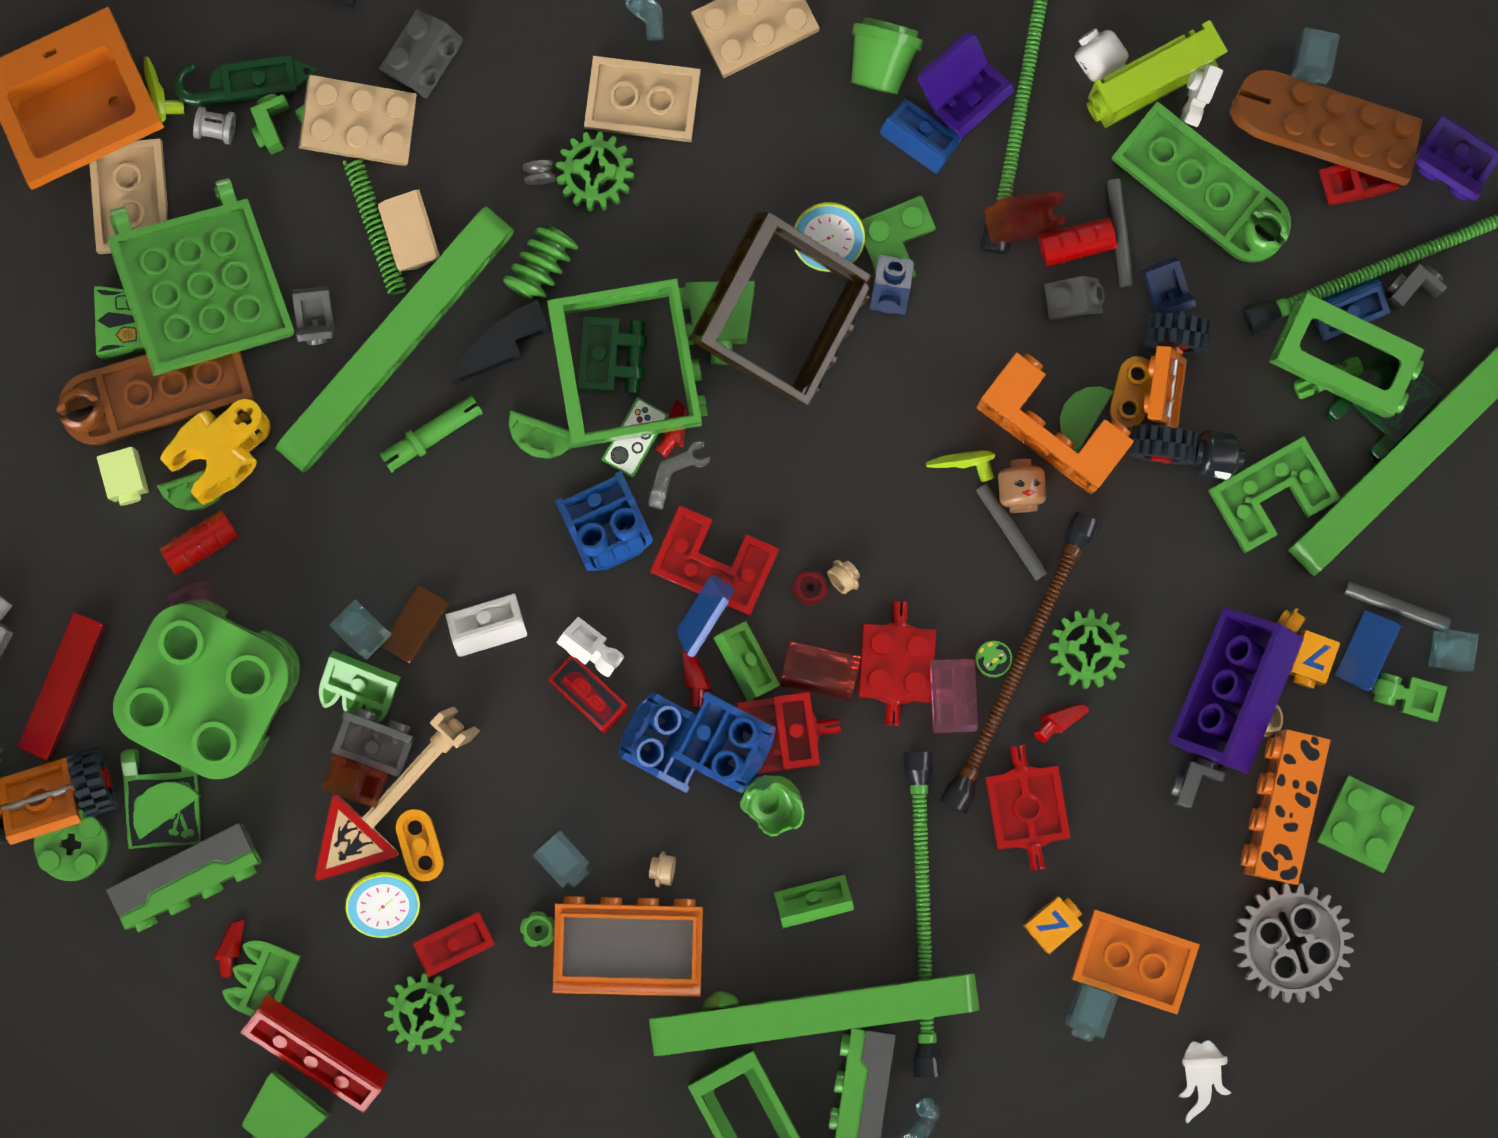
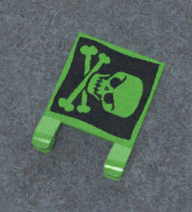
[121,749,202,849]

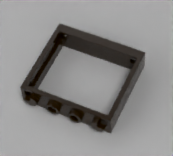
[688,212,875,405]

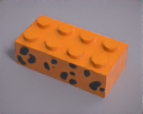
[1240,729,1331,885]

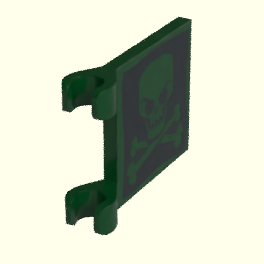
[1325,351,1443,462]

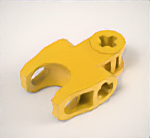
[160,399,271,505]

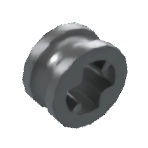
[523,160,556,185]

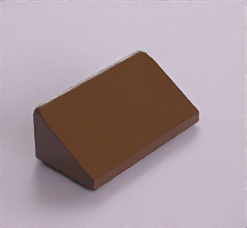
[380,585,450,666]

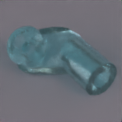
[625,0,664,41]

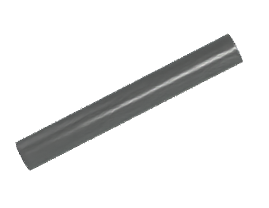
[1106,179,1134,288]
[975,483,1048,581]
[1343,581,1451,632]

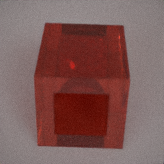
[321,754,388,808]

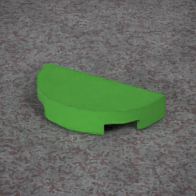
[1059,386,1114,453]
[509,410,572,459]
[157,470,223,511]
[133,782,201,839]

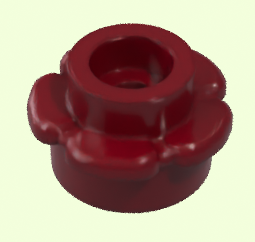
[792,570,828,606]

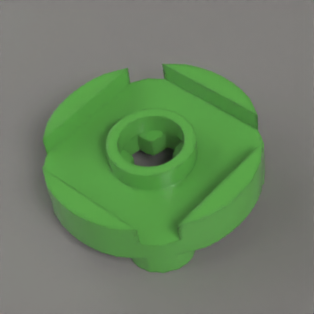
[34,808,110,881]

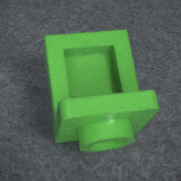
[250,94,290,155]

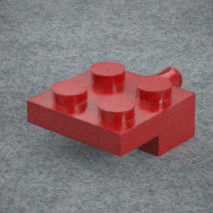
[737,692,841,774]

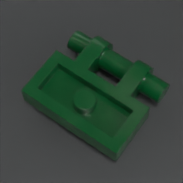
[578,316,647,394]

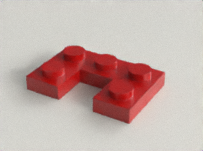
[650,505,779,616]

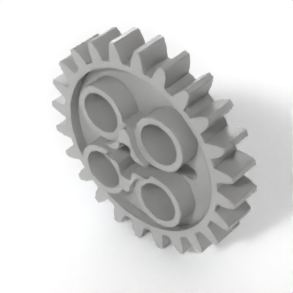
[1233,883,1354,1003]

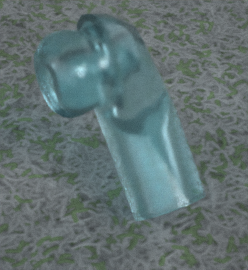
[904,1097,940,1138]

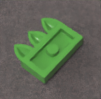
[319,650,401,722]
[222,941,301,1016]

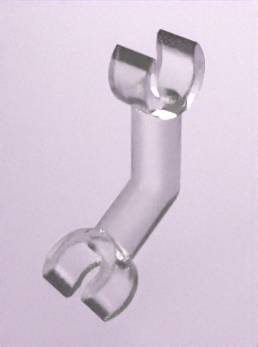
[648,441,711,509]

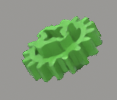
[556,131,634,212]
[1048,609,1129,689]
[384,973,466,1054]

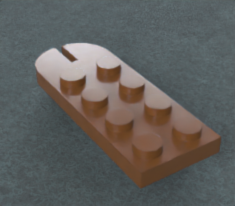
[1230,70,1423,186]
[57,351,255,446]

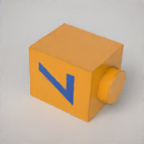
[1289,630,1340,689]
[1023,896,1083,954]

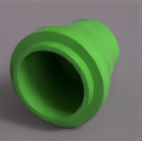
[851,17,923,95]

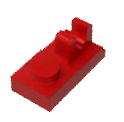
[413,912,495,977]

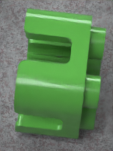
[113,599,300,779]

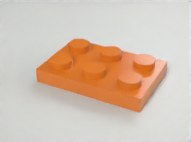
[1071,909,1200,1014]

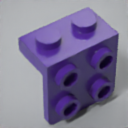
[918,31,1015,139]
[1414,114,1498,201]

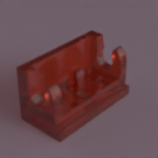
[983,190,1067,243]
[780,641,861,702]

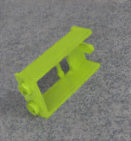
[1087,20,1228,128]

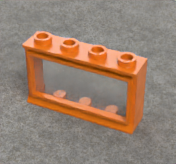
[553,896,703,996]

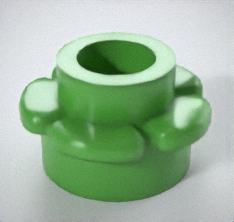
[520,911,555,947]

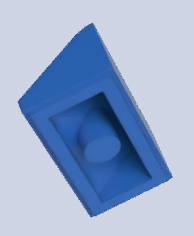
[880,97,963,173]
[1314,277,1390,341]
[677,575,734,657]
[1334,610,1401,692]

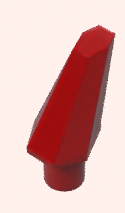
[655,399,687,458]
[682,651,712,707]
[1034,703,1089,743]
[213,920,244,978]

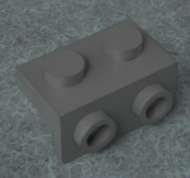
[379,9,463,98]
[331,707,417,777]

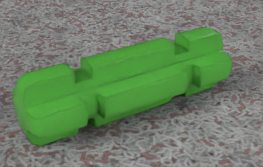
[1293,356,1364,399]

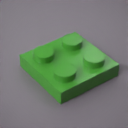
[1316,775,1415,873]

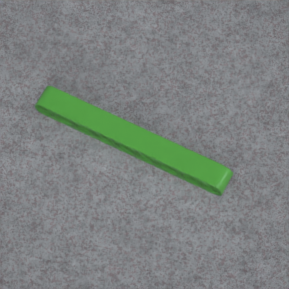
[276,206,514,473]
[1288,345,1498,577]
[649,973,980,1056]

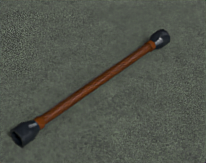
[940,512,1101,814]

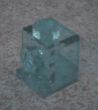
[1428,630,1479,673]

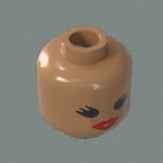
[998,459,1047,513]

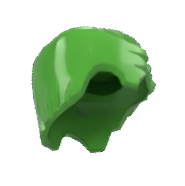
[740,775,805,836]

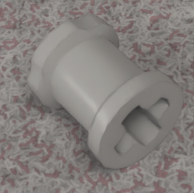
[193,106,236,145]

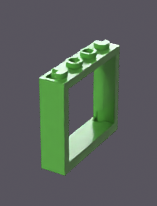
[547,279,708,448]

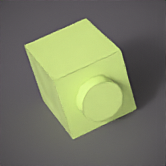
[97,447,149,506]

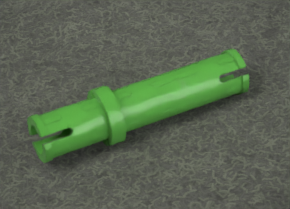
[379,394,483,473]

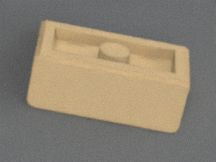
[378,190,440,271]

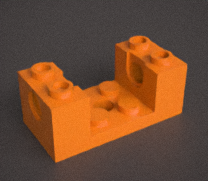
[976,352,1134,495]

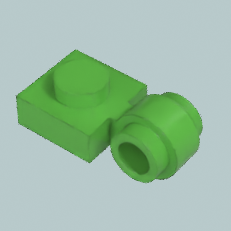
[1372,672,1447,722]

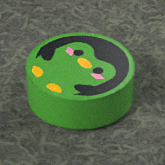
[975,641,1012,678]

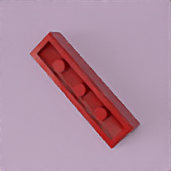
[18,612,108,761]
[241,995,388,1113]

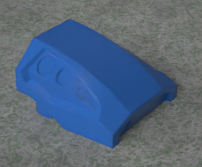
[555,470,653,571]
[617,691,697,793]
[672,691,776,793]

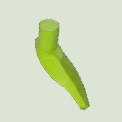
[144,56,184,122]
[926,450,995,482]

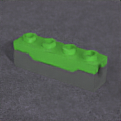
[106,823,263,932]
[829,1028,896,1138]

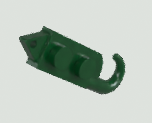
[173,55,318,106]

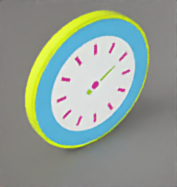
[794,202,865,272]
[346,872,420,938]

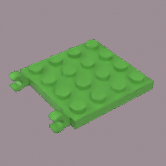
[107,178,295,376]

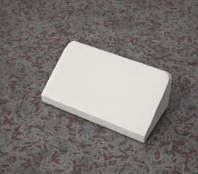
[445,593,527,657]

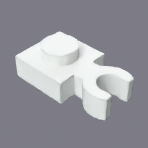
[1179,64,1223,127]
[556,617,624,677]

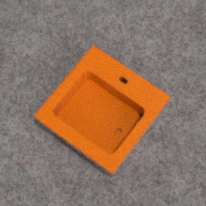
[0,7,164,190]

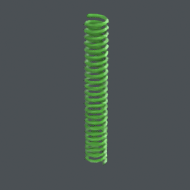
[342,159,406,295]

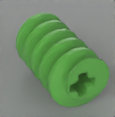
[503,223,579,302]

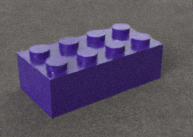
[1168,607,1304,774]

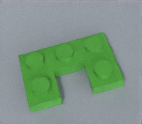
[1208,436,1341,554]

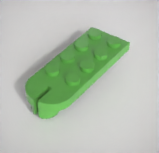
[1111,101,1291,263]

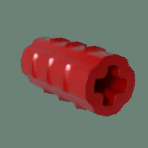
[1038,217,1117,267]
[159,510,239,575]

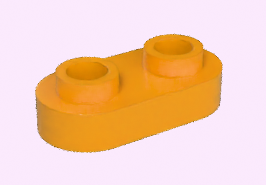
[1109,356,1153,429]
[396,809,444,881]

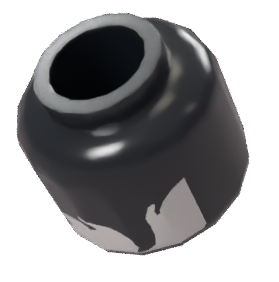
[1189,430,1245,480]

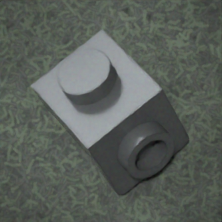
[1387,264,1447,311]
[1044,276,1105,320]
[292,286,335,345]
[1170,757,1226,808]

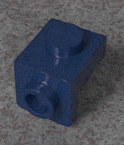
[870,255,914,315]
[1142,257,1197,315]

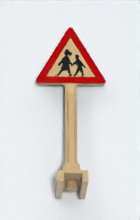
[315,706,480,881]

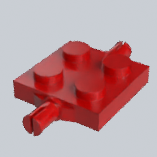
[857,601,936,726]
[985,745,1070,871]

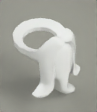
[1179,1040,1231,1123]

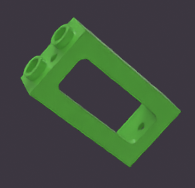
[1268,293,1424,418]
[688,1049,800,1138]

